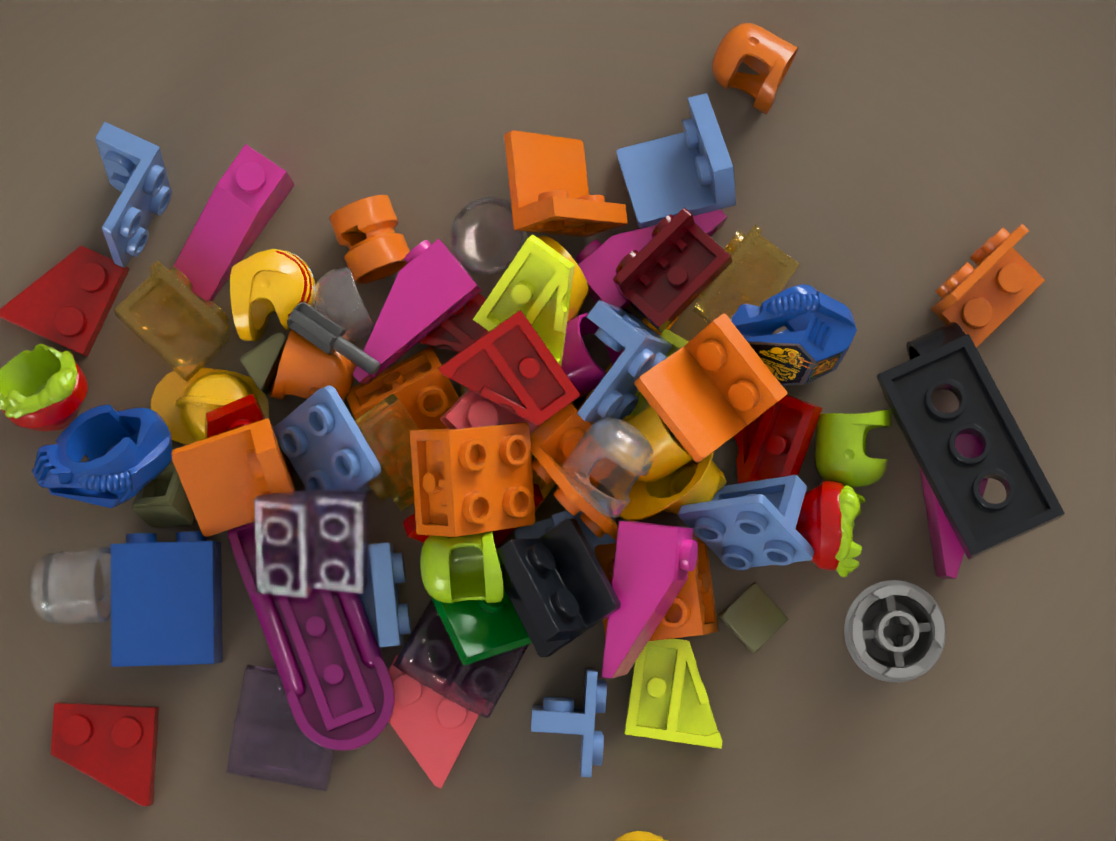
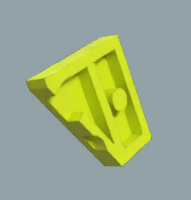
[473,234,575,367]
[624,638,723,749]

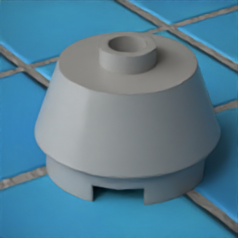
[844,580,946,683]

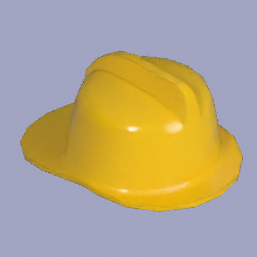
[151,367,269,445]
[614,452,727,521]

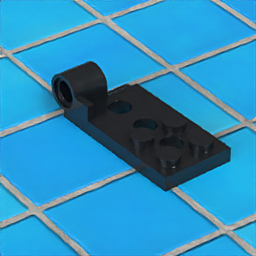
[877,322,1065,560]

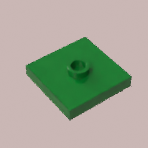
[430,549,532,666]

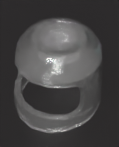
[561,417,654,517]
[29,547,111,624]

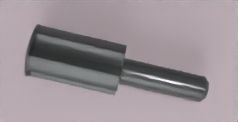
[287,302,380,375]

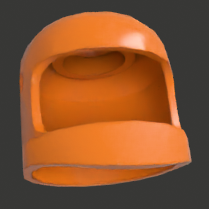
[712,23,798,115]
[269,329,356,401]

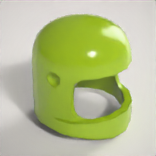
[815,409,892,487]
[420,531,504,603]

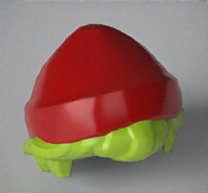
[0,344,88,432]
[795,481,866,577]

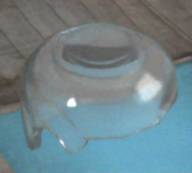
[448,196,528,276]
[313,266,375,342]

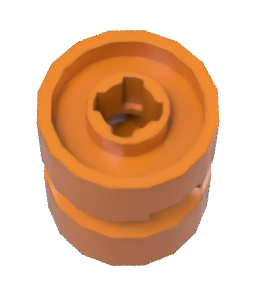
[329,195,410,284]

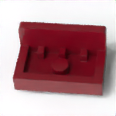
[613,208,733,333]

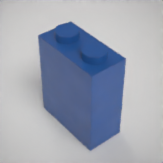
[111,532,223,667]

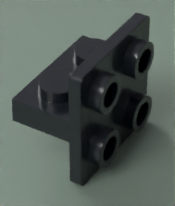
[496,518,621,657]

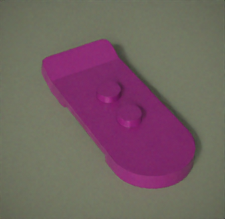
[228,496,395,751]

